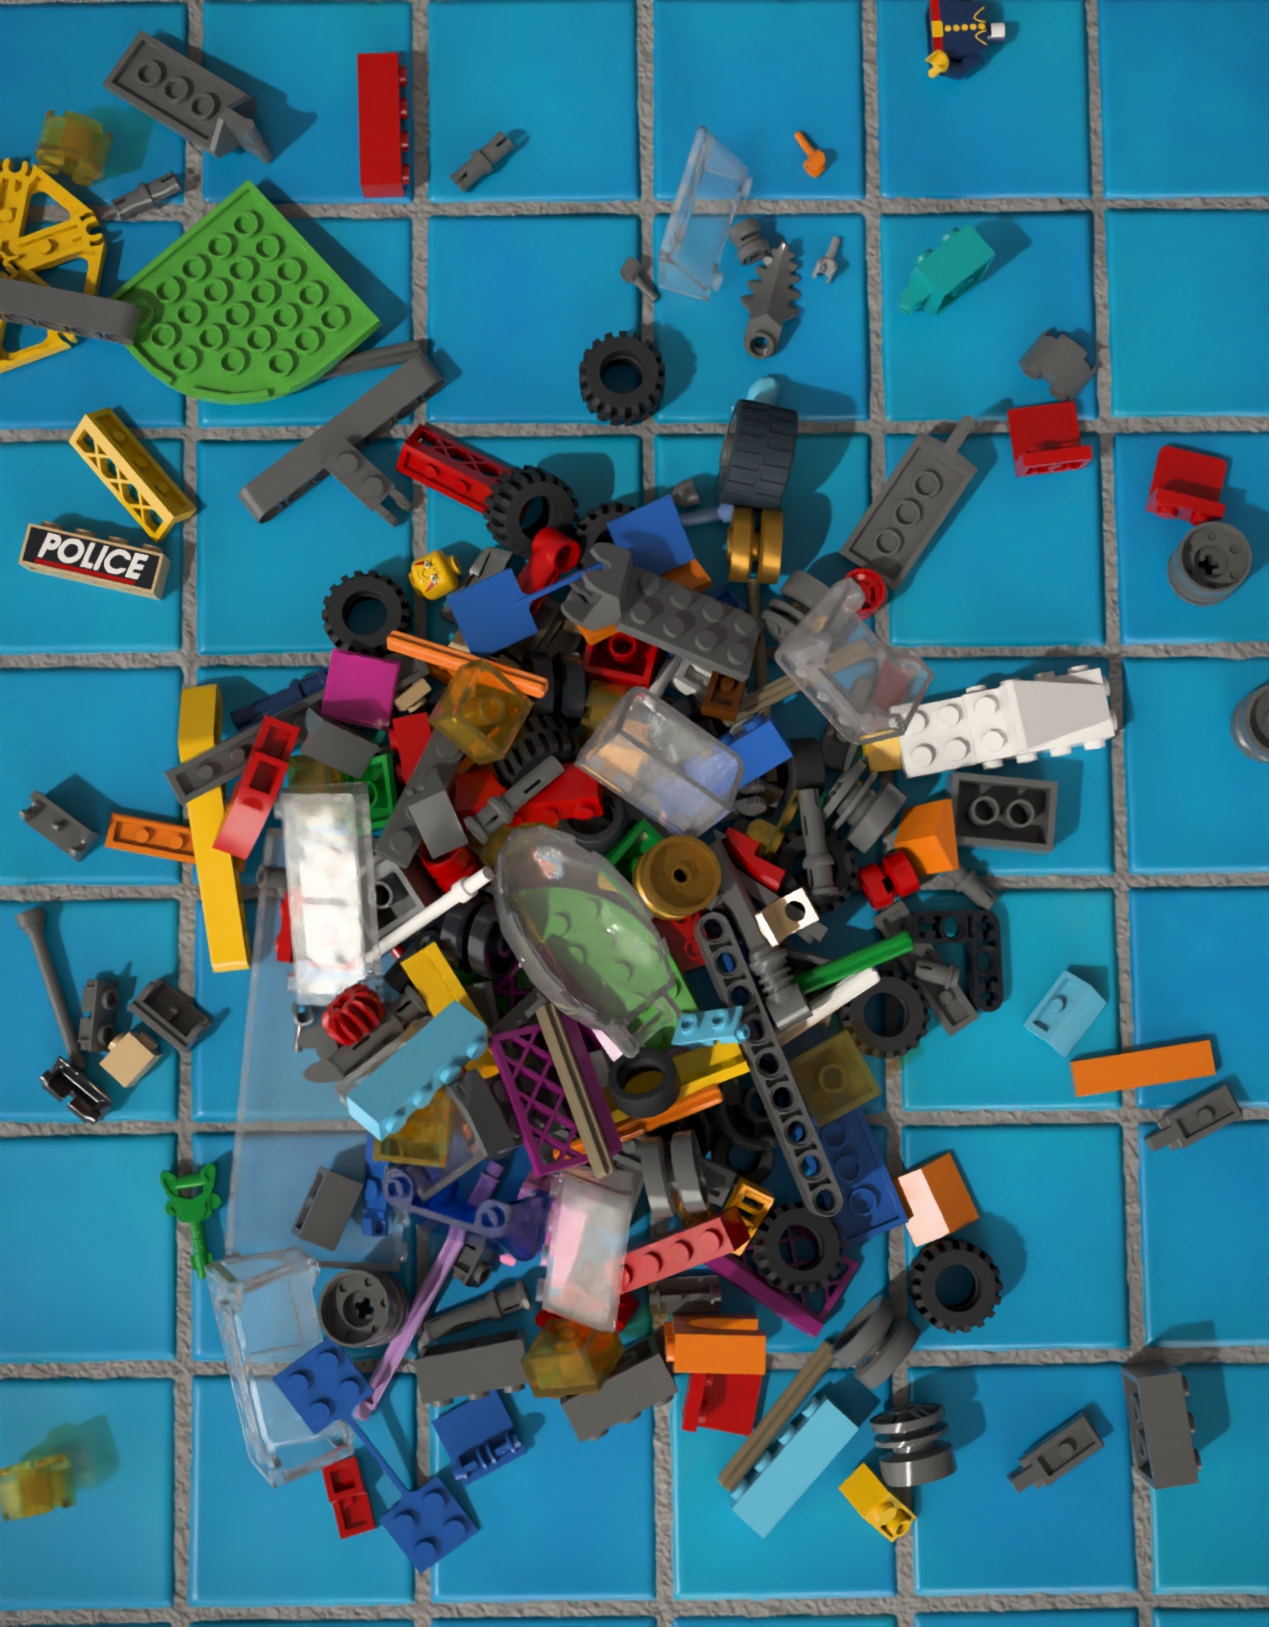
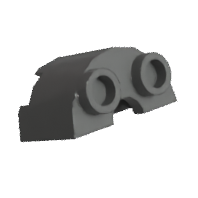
[1017,330,1096,402]

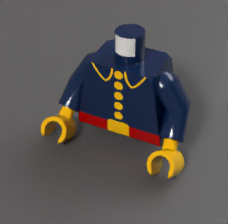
[925,0,1005,80]

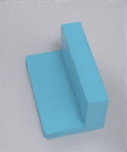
[1023,970,1106,1057]

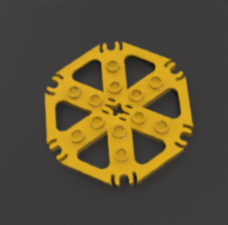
[0,158,107,374]

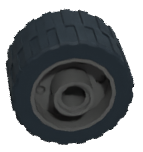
[717,399,798,511]

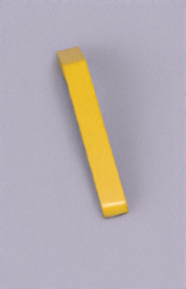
[178,683,252,973]

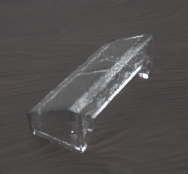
[273,781,384,1006]
[204,1246,356,1489]

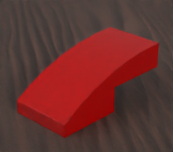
[724,827,786,895]
[321,1456,378,1539]

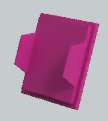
[321,648,401,731]

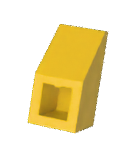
[838,1462,917,1543]

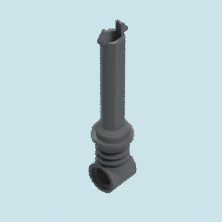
[696,829,813,1031]

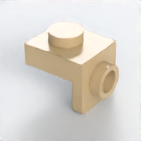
[392,678,431,713]

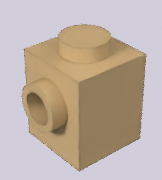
[99,1031,162,1088]

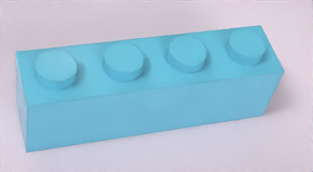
[346,1000,488,1142]
[729,1393,859,1539]

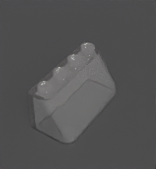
[574,686,744,838]
[535,1165,633,1333]

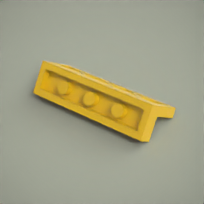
[68,407,197,543]
[400,942,499,1079]
[601,1040,750,1123]

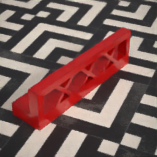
[395,424,535,526]

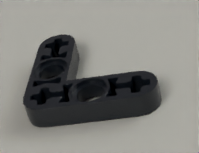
[900,910,1003,1012]

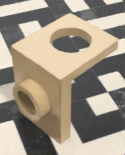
[755,887,820,947]

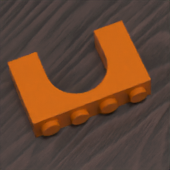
[664,1312,766,1375]

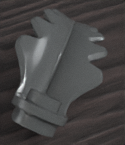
[740,241,801,359]

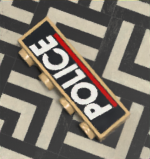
[18,521,171,601]

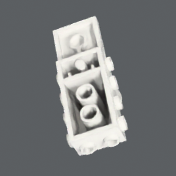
[891,665,1117,780]

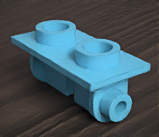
[671,1006,750,1050]

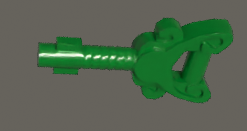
[160,1161,223,1279]

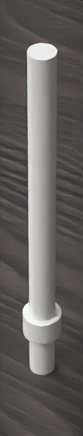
[350,867,494,973]

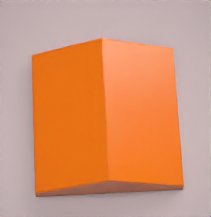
[894,799,959,877]
[891,1152,980,1247]

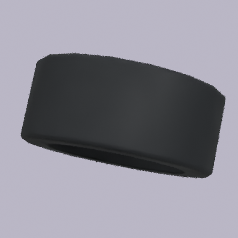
[558,785,628,855]
[608,1046,681,1119]

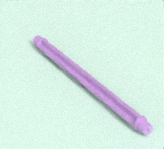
[353,1160,505,1422]

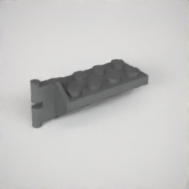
[102,30,273,164]
[838,415,978,592]

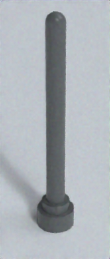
[15,907,86,1072]

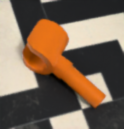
[794,131,826,178]

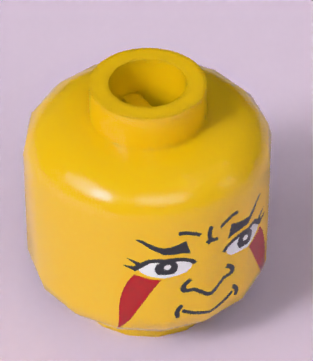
[408,550,462,601]

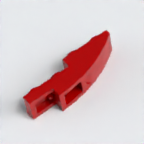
[212,714,301,860]

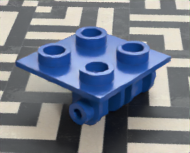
[432,1390,528,1487]

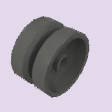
[1230,685,1269,763]
[640,1129,709,1219]
[830,1294,921,1390]

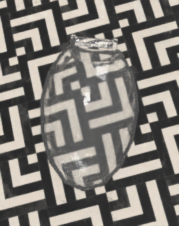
[491,825,681,1058]

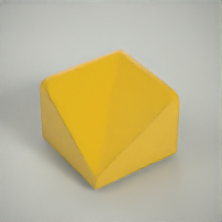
[861,733,902,775]

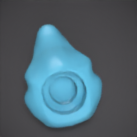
[731,376,780,411]

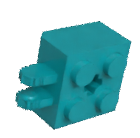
[897,223,996,316]

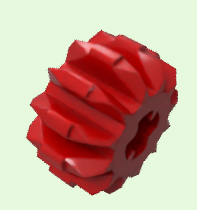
[321,983,385,1046]

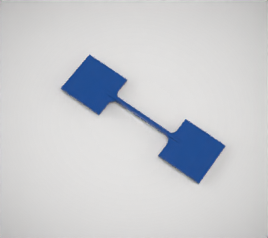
[446,494,696,658]
[272,1338,479,1574]

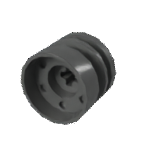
[1166,521,1253,607]
[759,570,852,662]
[821,760,908,854]
[317,1269,410,1348]
[869,1403,958,1487]

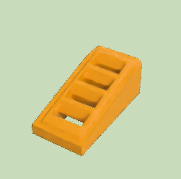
[723,1177,775,1256]

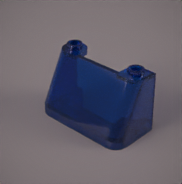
[382,1156,554,1262]

